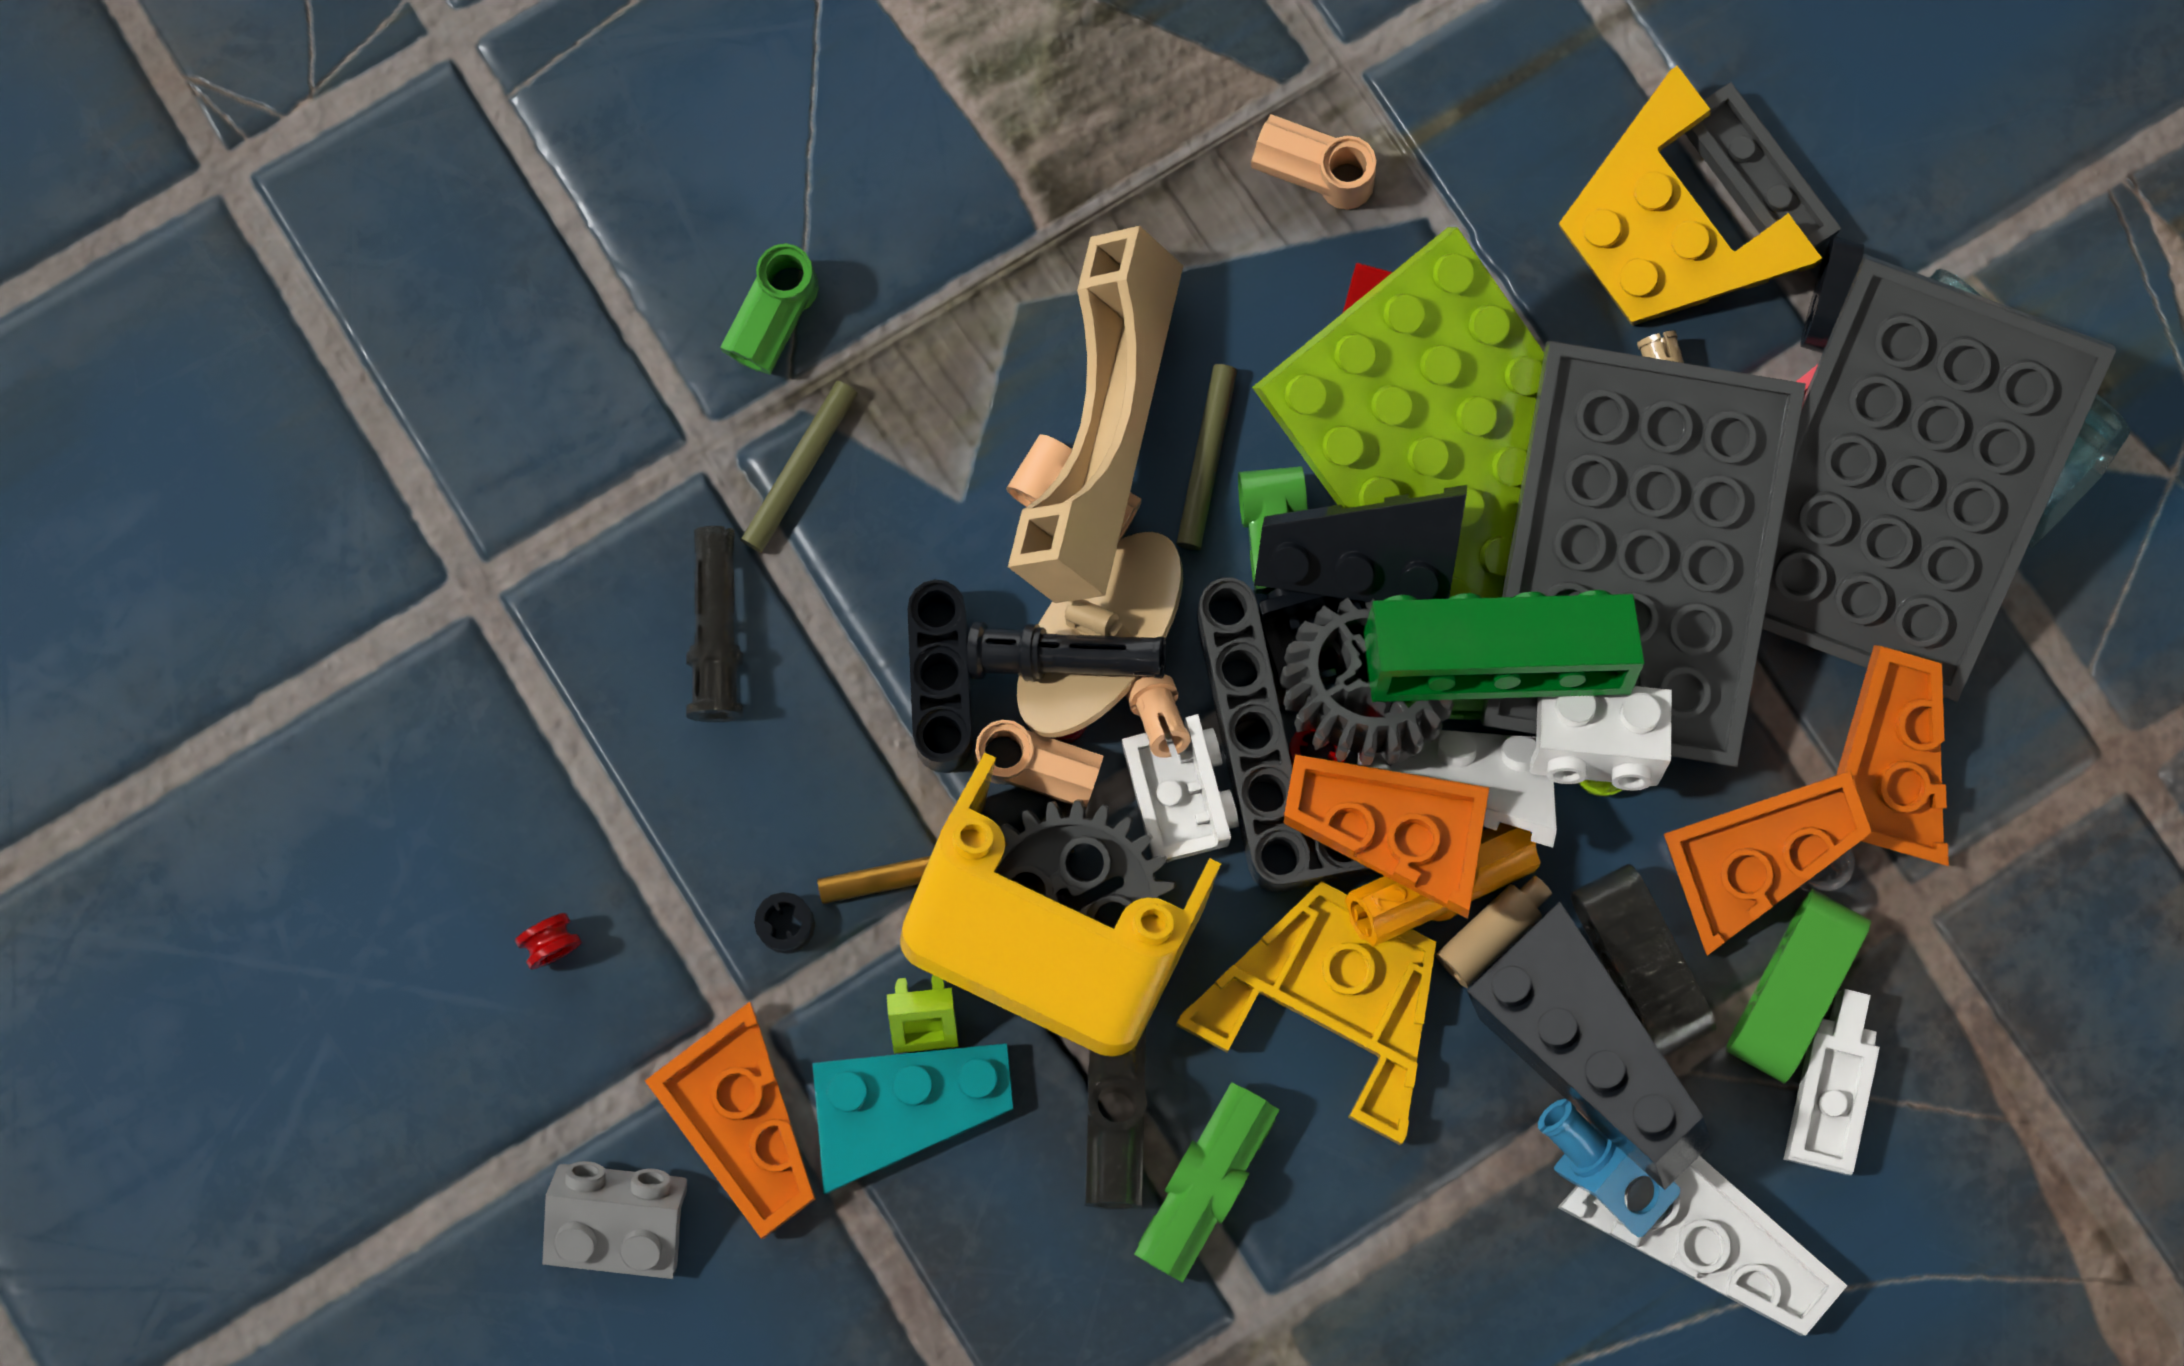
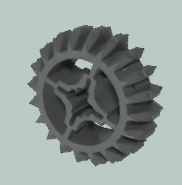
[1280,597,1454,767]

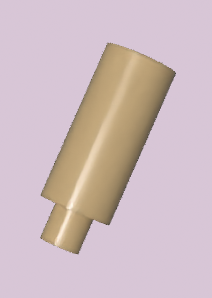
[1435,876,1552,988]

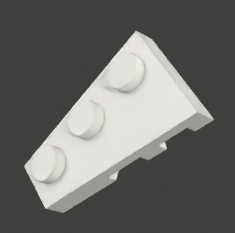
[1357,730,1557,848]

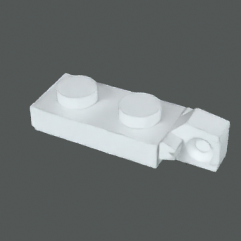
[1783,989,1880,1175]

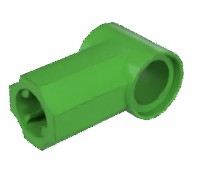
[720,243,819,375]
[1238,466,1307,595]

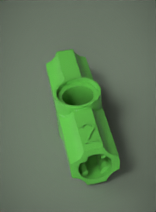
[1134,1082,1280,1283]

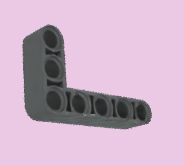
[1197,578,1378,892]

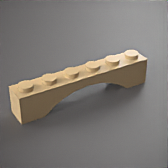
[1008,226,1184,603]

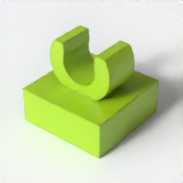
[887,975,958,1054]

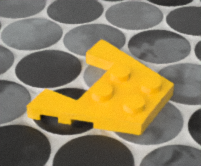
[1559,65,1822,326]
[1176,881,1436,1145]

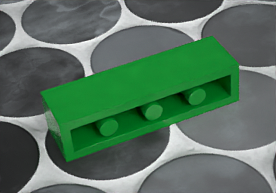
[1364,590,1644,702]

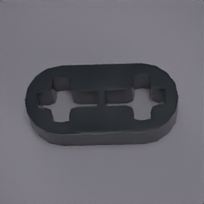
[1800,236,1864,353]

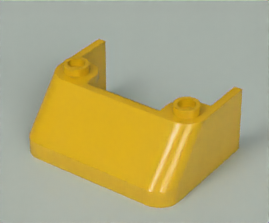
[900,753,1221,1056]

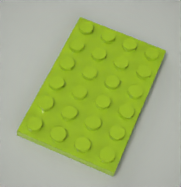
[1252,227,1544,598]

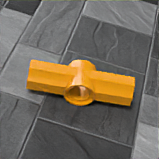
[1345,823,1541,947]

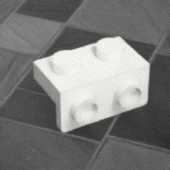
[1530,686,1672,791]
[1122,714,1239,862]

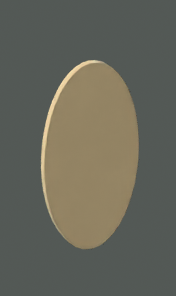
[1017,532,1183,738]

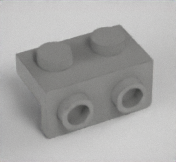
[542,1161,687,1279]

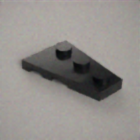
[1254,485,1467,602]

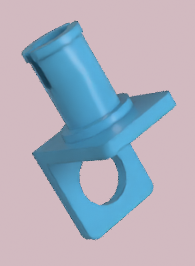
[1538,1099,1680,1237]

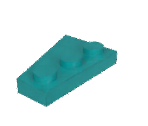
[812,1043,1014,1195]

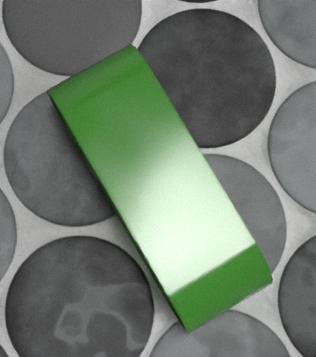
[1725,889,1871,1083]

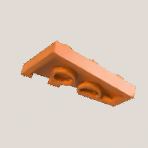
[1836,645,1949,866]
[1664,770,1873,956]

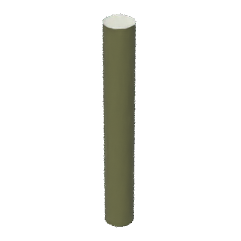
[1176,364,1238,550]
[740,380,858,553]

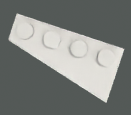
[1558,1156,1847,1336]

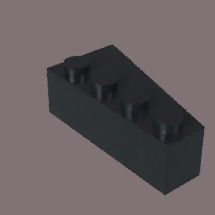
[1467,902,1712,1190]

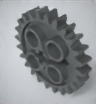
[995,799,1176,921]

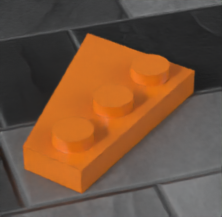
[1283,754,1489,919]
[645,1002,816,1239]

